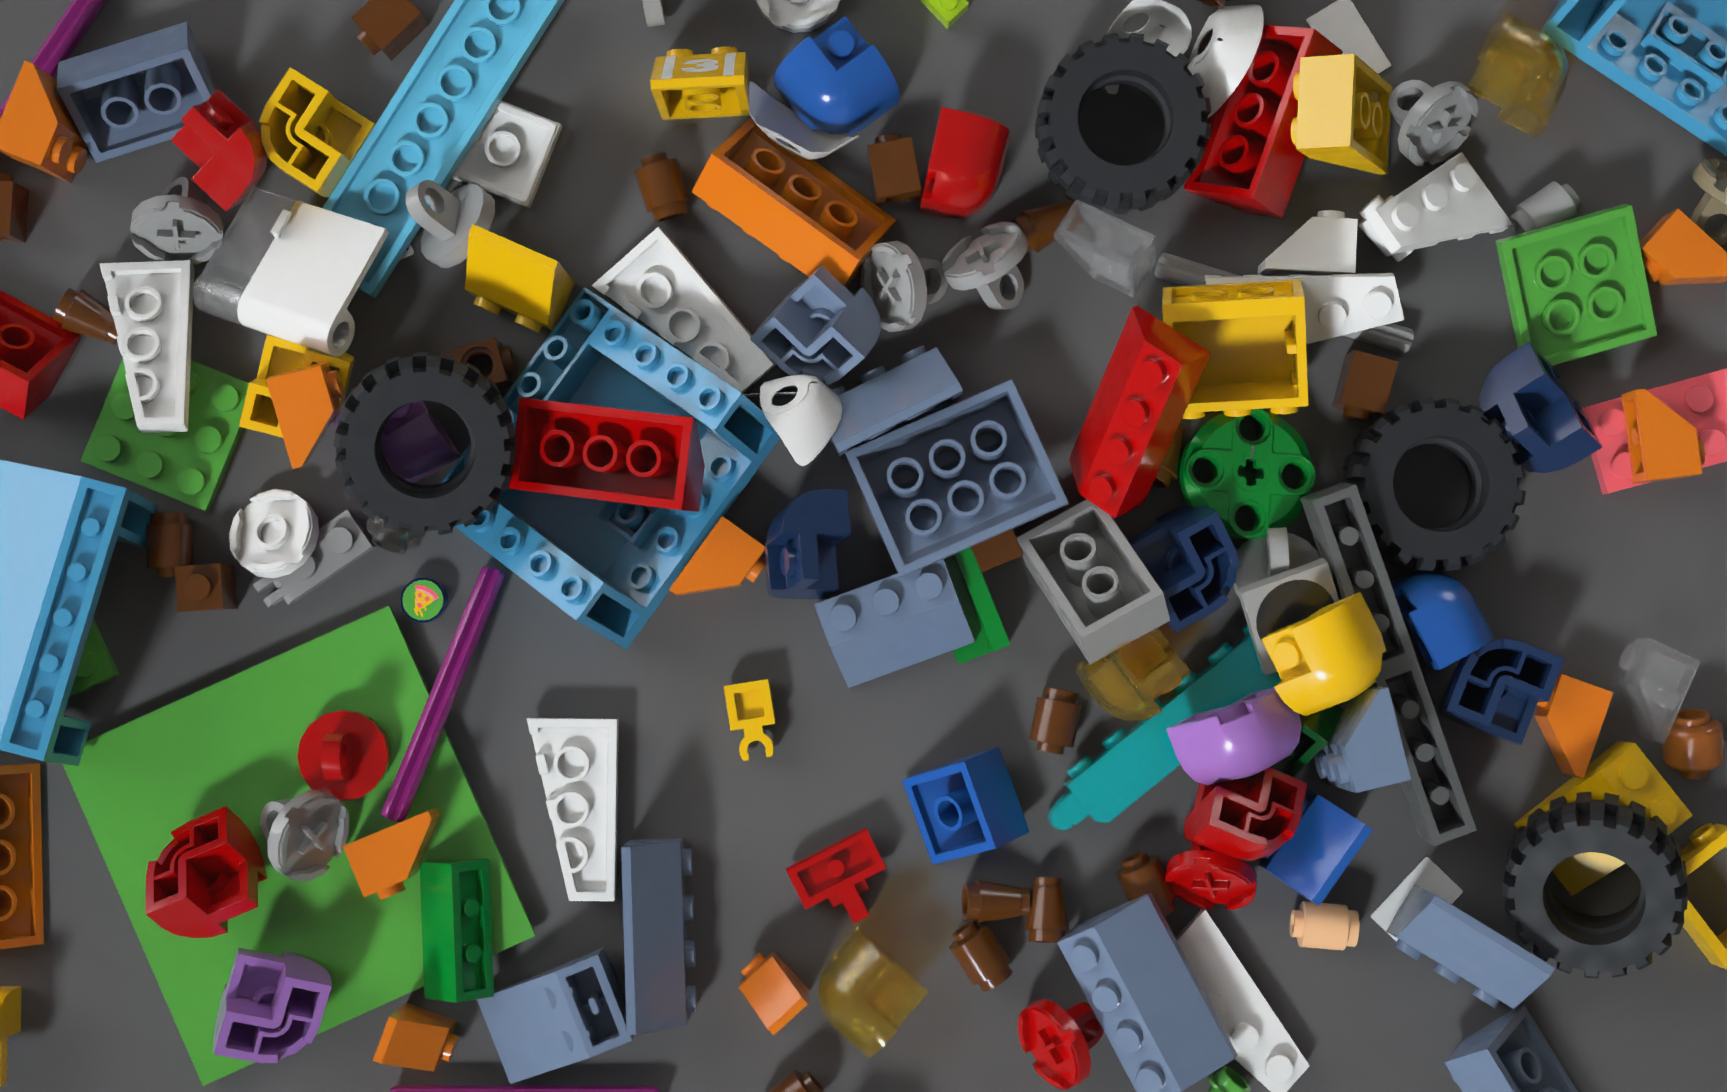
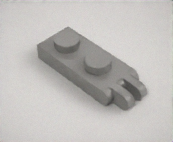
[253,510,375,608]

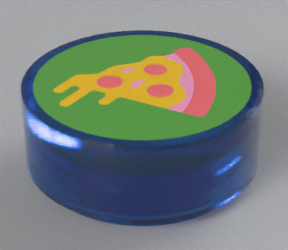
[400,578,448,623]

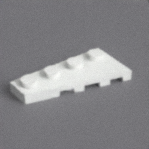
[591,227,776,393]
[99,260,195,434]
[1204,273,1404,344]
[526,718,619,901]
[1176,909,1310,1092]

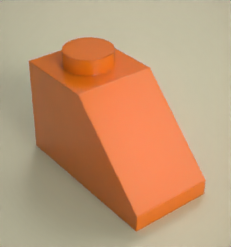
[1639,208,1727,285]
[266,361,344,469]
[1621,389,1706,484]
[669,516,766,596]
[1534,674,1614,778]
[343,808,440,900]
[738,951,810,1036]
[373,1002,459,1072]

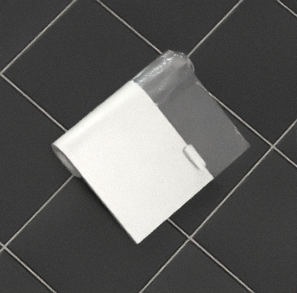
[192,187,389,357]

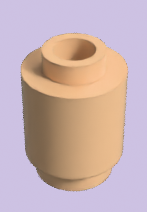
[1290,901,1360,951]

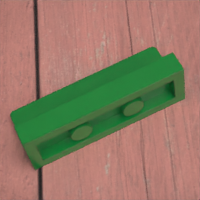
[945,547,1011,663]
[420,859,494,1003]

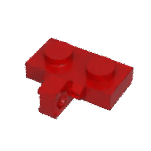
[785,827,887,924]

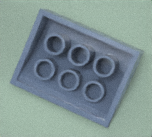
[845,379,1068,578]

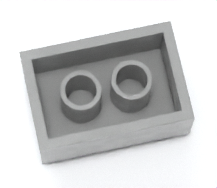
[1017,499,1170,665]

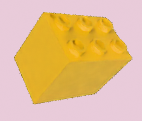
[1162,279,1308,419]

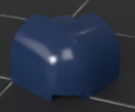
[1479,342,1602,473]
[764,489,851,599]
[1128,505,1240,633]
[1438,638,1564,745]

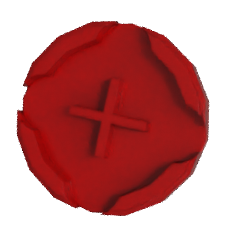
[297,710,391,801]
[1165,841,1257,910]
[1017,999,1104,1090]

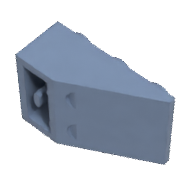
[477,947,635,1084]

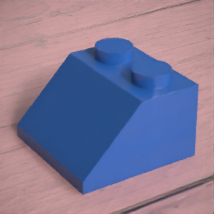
[902,746,1030,865]
[1258,792,1373,906]

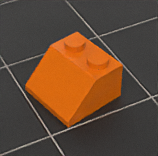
[0,60,87,183]

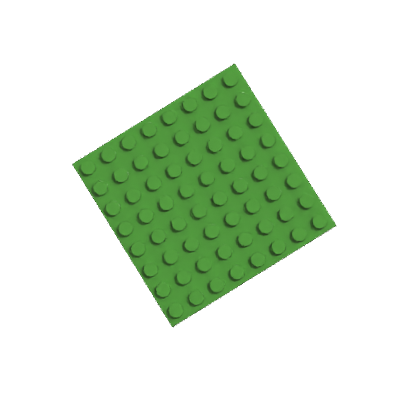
[63,606,536,1086]

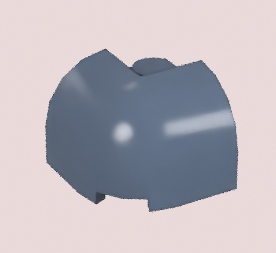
[750,265,881,385]

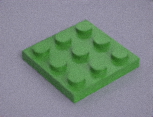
[1495,204,1657,366]
[81,359,249,512]

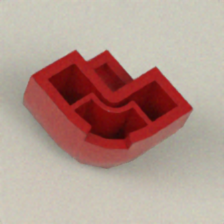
[171,89,267,212]
[919,107,1010,219]
[1184,767,1307,862]
[145,806,267,938]

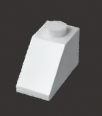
[1257,210,1358,276]

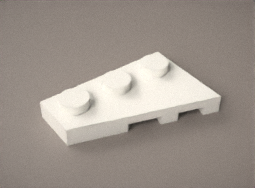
[1366,152,1513,254]

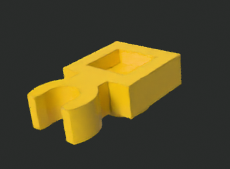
[724,679,776,761]

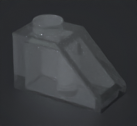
[1054,199,1156,298]
[1618,638,1701,744]

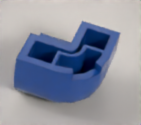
[774,16,900,136]
[1390,571,1495,670]

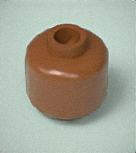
[1661,709,1725,779]

